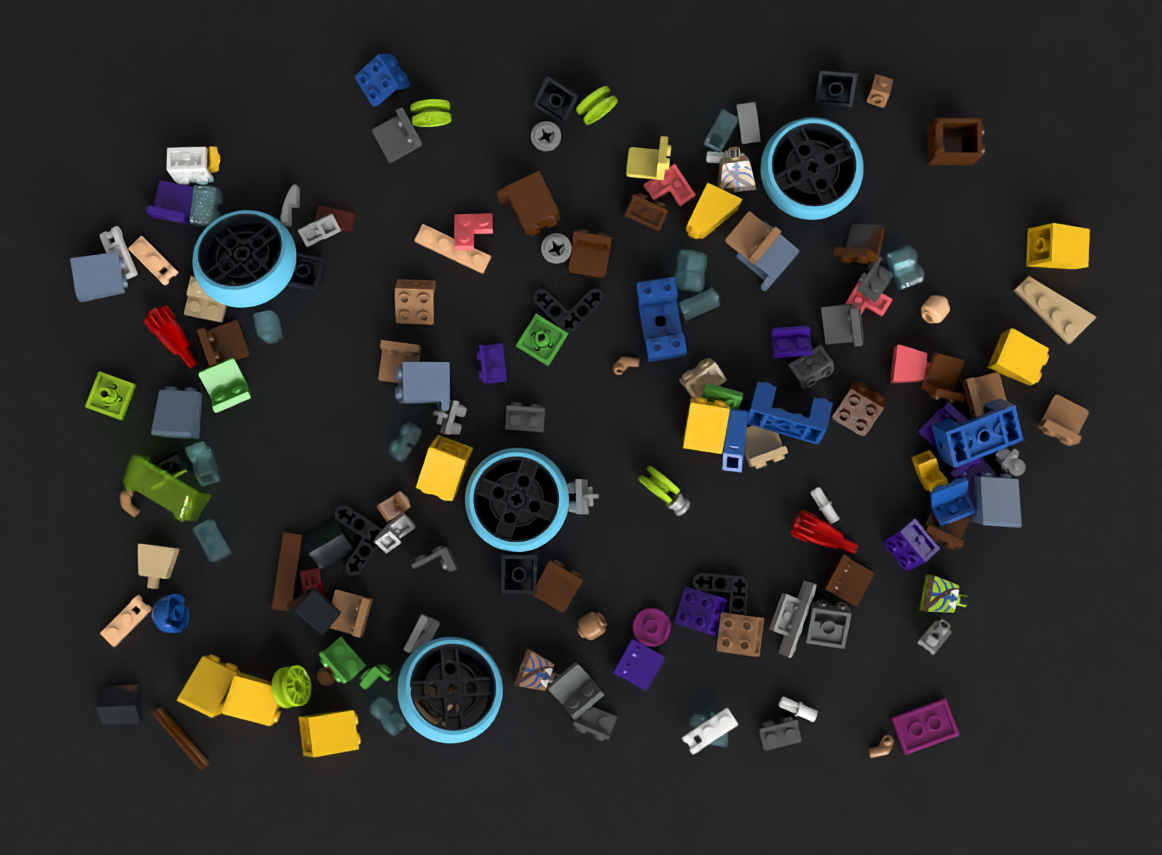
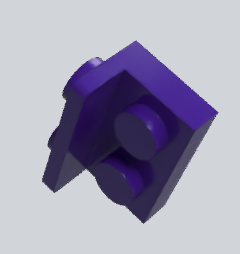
[771,325,812,358]
[476,343,507,384]

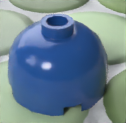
[152,594,189,633]

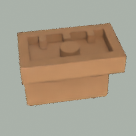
[725,212,781,265]
[395,279,436,325]
[378,340,422,383]
[961,372,1007,418]
[330,590,373,638]
[716,613,764,657]

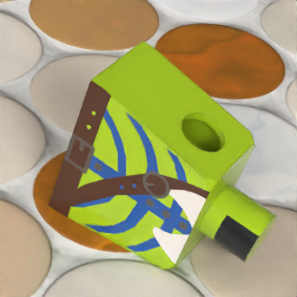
[919,574,968,613]

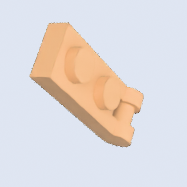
[128,235,179,286]
[100,595,152,647]

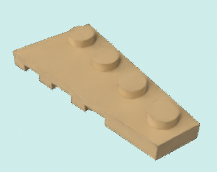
[1014,276,1096,344]

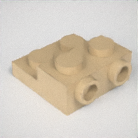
[184,276,227,323]

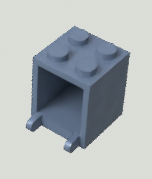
[736,221,800,291]
[395,362,450,412]

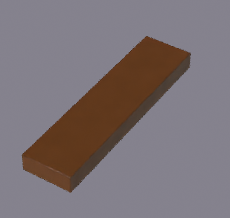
[272,532,303,611]

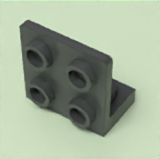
[372,107,423,163]
[821,303,864,346]
[411,546,460,572]
[547,662,604,720]

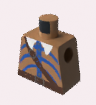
[514,649,560,691]

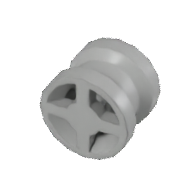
[666,492,690,516]

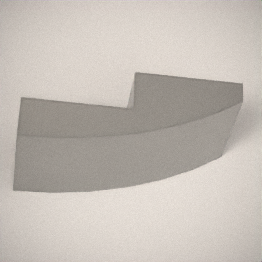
[736,102,761,144]
[281,185,300,226]
[298,213,341,247]
[374,512,416,554]

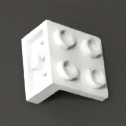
[167,147,214,185]

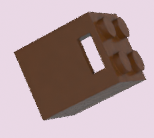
[927,118,985,165]
[497,171,560,236]

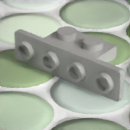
[769,581,817,658]

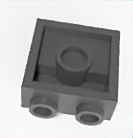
[806,599,852,649]

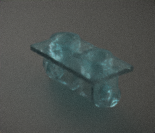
[678,288,721,321]
[388,422,422,462]
[370,697,406,736]

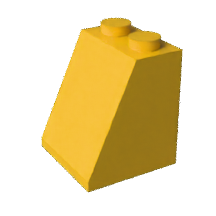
[685,183,742,240]
[1026,223,1090,269]
[987,328,1049,386]
[683,397,730,454]
[416,435,474,501]
[177,654,241,718]
[222,673,281,726]
[299,710,360,758]

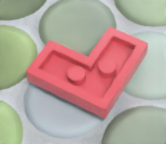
[643,164,696,207]
[454,213,493,250]
[845,282,893,317]

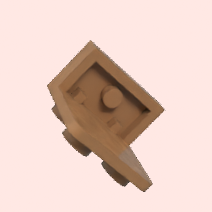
[1037,395,1089,446]

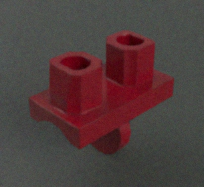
[300,568,325,597]

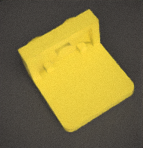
[626,136,671,180]

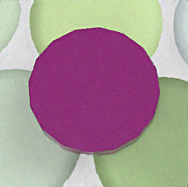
[632,608,671,647]

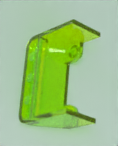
[122,453,211,522]

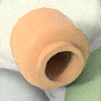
[921,295,950,324]

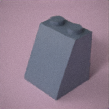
[70,252,128,302]
[151,387,202,439]
[971,472,1022,528]

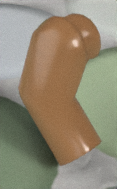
[613,356,639,375]
[119,489,140,517]
[868,735,894,758]

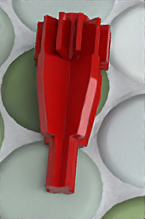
[144,305,198,369]
[791,509,858,554]

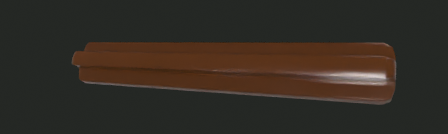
[152,706,209,770]

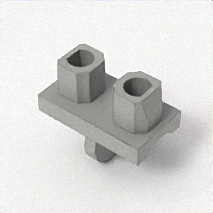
[433,400,467,435]
[995,448,1026,476]
[567,479,599,514]
[918,619,952,655]

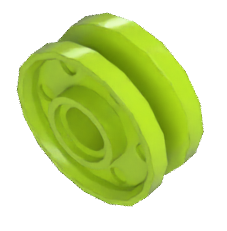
[576,86,618,125]
[410,99,451,127]
[638,465,680,504]
[272,665,311,708]

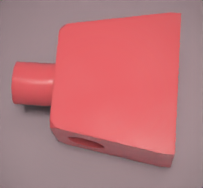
[890,345,930,383]

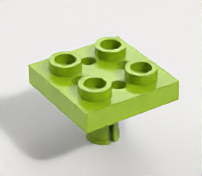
[85,371,136,421]

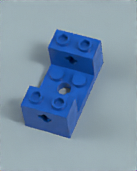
[636,277,687,362]
[747,382,833,444]
[932,398,1023,468]

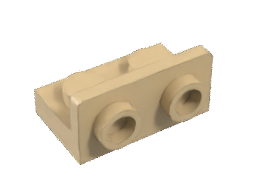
[679,358,727,399]

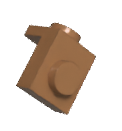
[867,74,893,108]
[377,491,411,523]

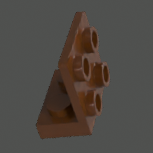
[197,320,250,367]
[823,554,874,606]

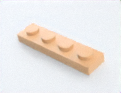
[414,224,491,274]

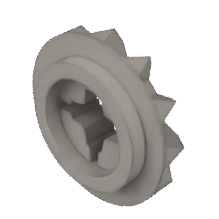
[531,121,561,152]
[541,233,572,264]

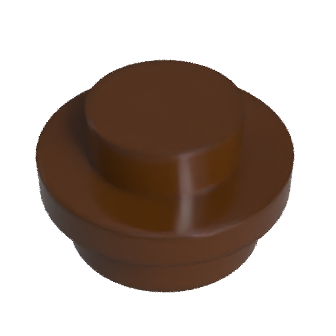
[317,666,336,686]

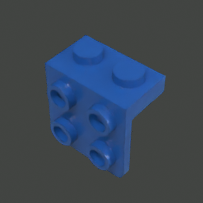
[355,54,411,106]
[930,478,976,527]

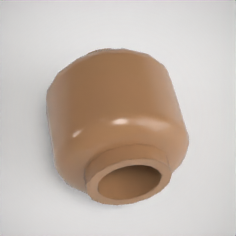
[577,611,607,640]

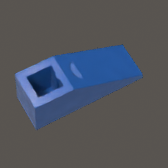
[722,408,748,472]

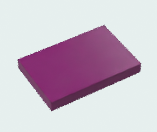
[890,698,960,755]

